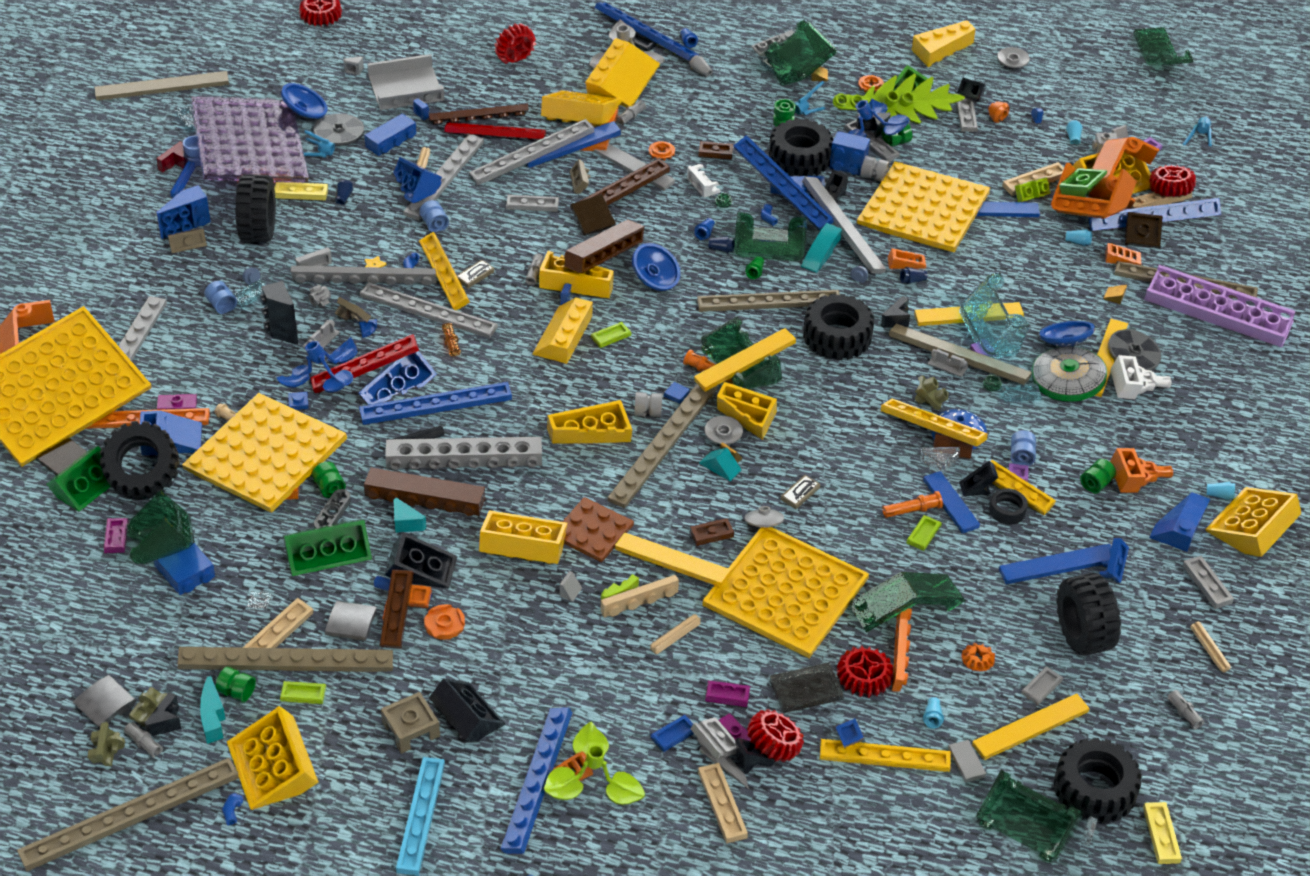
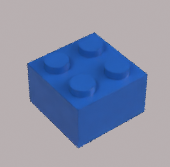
[829,131,870,176]

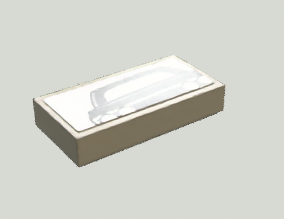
[457,260,494,288]
[781,475,820,509]

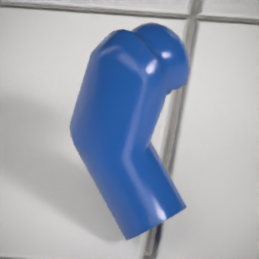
[222,793,244,825]

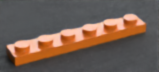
[892,583,913,692]

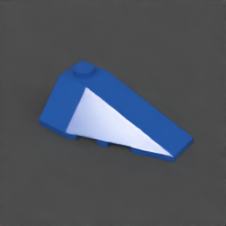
[393,157,442,203]
[358,351,437,405]

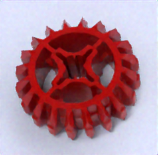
[299,0,342,27]
[494,23,536,64]
[1149,165,1196,198]
[837,645,894,698]
[747,709,804,762]

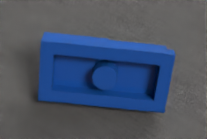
[1099,538,1129,583]

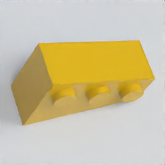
[717,382,777,440]

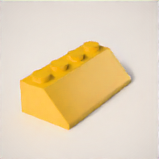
[533,297,593,364]
[479,510,567,564]

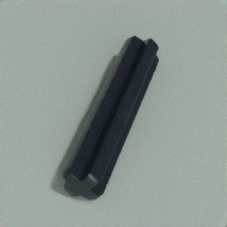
[390,426,445,440]

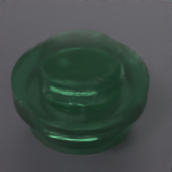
[715,193,732,208]
[983,374,1002,391]

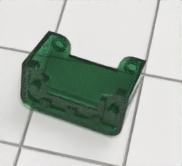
[764,19,837,86]
[734,212,807,261]
[701,316,782,389]
[127,490,195,565]
[976,770,1083,863]

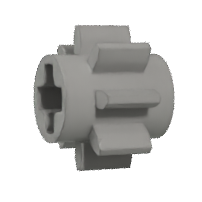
[308,284,331,307]

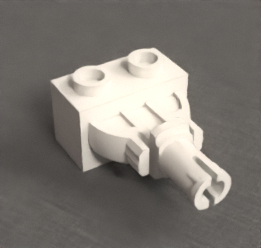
[1110,355,1171,399]

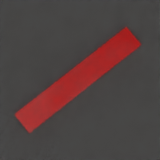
[444,122,546,139]
[310,334,419,393]

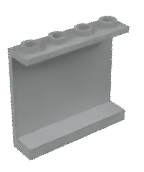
[367,54,445,110]

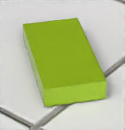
[591,322,631,348]
[906,515,942,551]
[280,681,326,704]

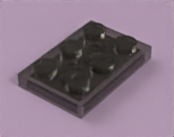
[769,662,844,713]

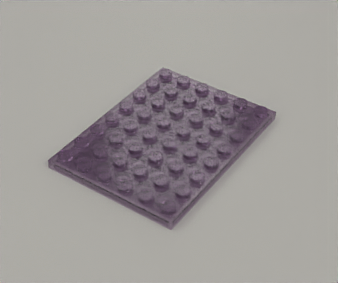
[191,96,309,183]

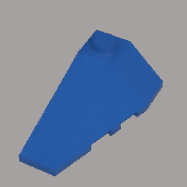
[1149,492,1210,552]

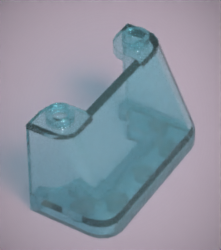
[959,273,1030,359]

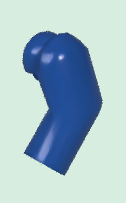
[761,204,778,226]
[403,252,420,268]

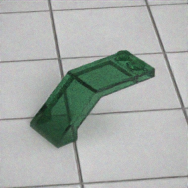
[1133,27,1194,65]
[849,572,965,633]

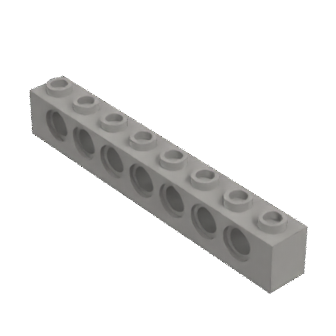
[385,437,542,470]

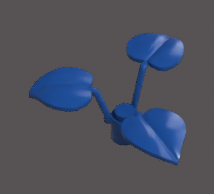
[848,99,910,138]
[277,337,358,393]

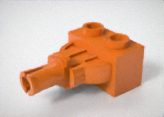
[1110,448,1173,493]

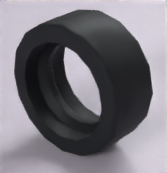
[989,488,1028,525]

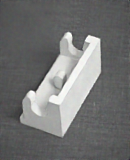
[687,164,720,198]

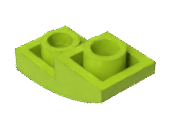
[1015,177,1051,202]
[600,574,639,600]

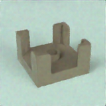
[381,692,440,753]

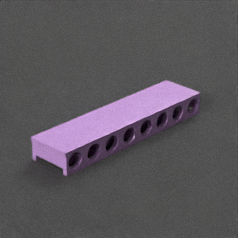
[1144,265,1296,347]

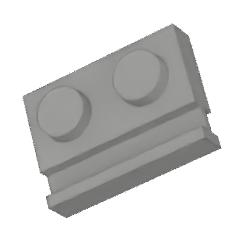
[691,717,736,760]

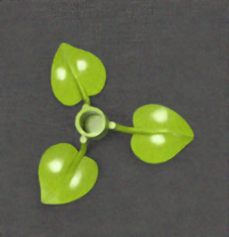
[544,722,645,805]

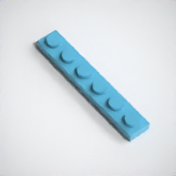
[396,757,445,876]

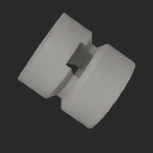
[861,156,890,182]
[634,392,662,418]

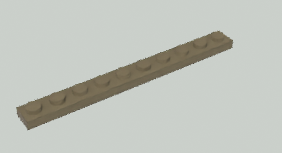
[608,384,717,509]
[177,647,393,672]
[17,758,239,872]

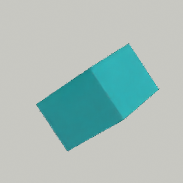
[699,447,742,481]
[393,498,426,533]

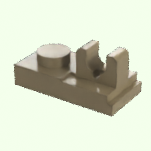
[570,159,591,194]
[167,228,207,253]
[335,297,371,322]

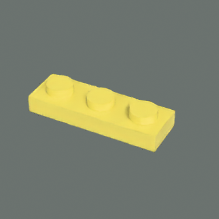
[275,182,328,200]
[1143,802,1182,864]

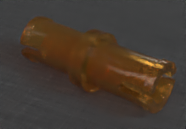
[441,323,461,357]

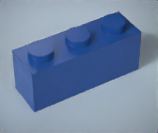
[364,113,416,156]

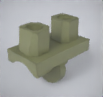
[915,375,949,410]
[129,687,167,728]
[87,722,125,766]

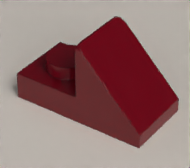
[156,141,185,173]

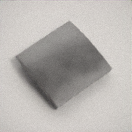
[325,601,377,641]
[73,675,137,728]

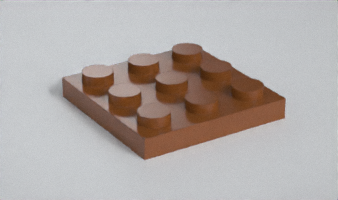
[562,497,634,563]

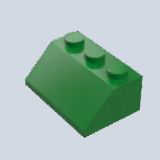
[46,446,111,512]

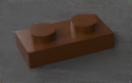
[698,141,733,160]
[933,433,973,458]
[690,518,734,546]

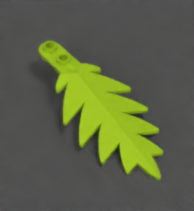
[832,74,965,124]

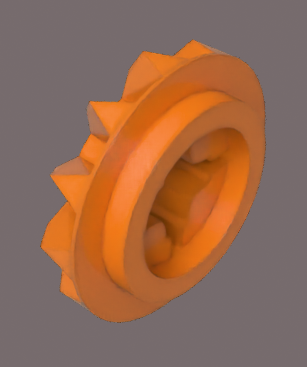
[858,75,884,93]
[649,141,675,161]
[962,642,995,671]

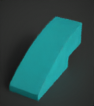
[801,223,842,273]
[200,676,226,744]

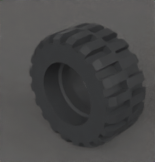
[769,119,834,176]
[235,174,276,242]
[803,294,874,360]
[100,421,180,500]
[1056,573,1121,656]
[1053,738,1142,824]

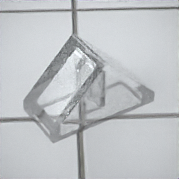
[920,447,960,475]

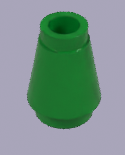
[745,257,764,280]

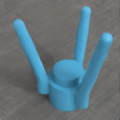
[795,81,825,116]
[1183,116,1212,146]
[292,130,335,158]

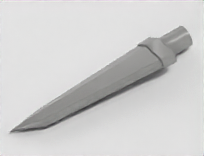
[697,738,749,789]

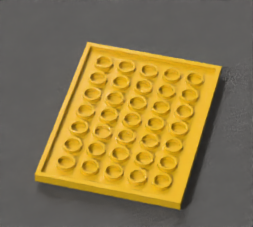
[0,306,151,467]

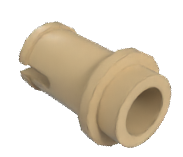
[215,404,236,421]

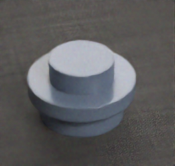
[851,266,868,283]
[243,267,260,286]

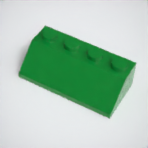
[283,519,372,576]

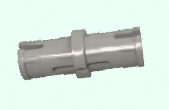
[616,100,646,125]
[525,254,544,285]
[1167,690,1205,730]
[124,722,163,758]

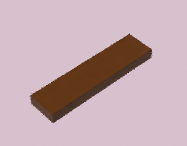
[380,570,414,649]

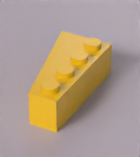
[912,20,976,67]
[539,251,614,298]
[547,400,632,444]

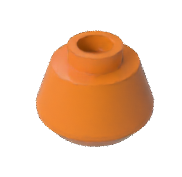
[988,102,1010,123]

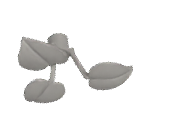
[589,19,665,68]

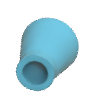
[1066,120,1083,144]
[1066,229,1092,246]
[1207,481,1235,501]
[923,697,944,729]

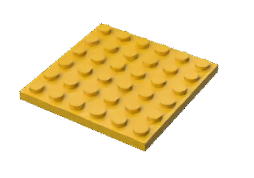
[857,162,990,253]
[182,393,347,513]
[702,527,869,659]

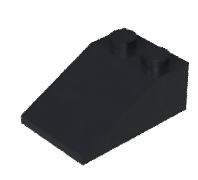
[384,532,457,589]

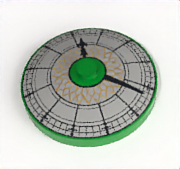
[1032,346,1107,401]

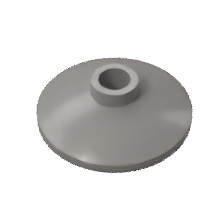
[998,47,1030,68]
[705,416,743,445]
[745,506,784,527]

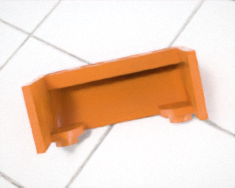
[1088,137,1159,209]
[1051,163,1137,219]
[0,300,55,354]

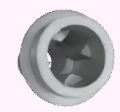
[689,55,713,77]

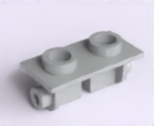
[303,320,340,349]
[928,349,969,377]

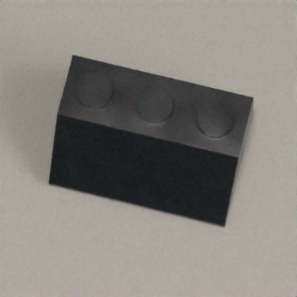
[259,281,298,344]
[429,678,506,742]

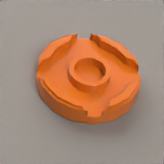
[424,604,465,640]

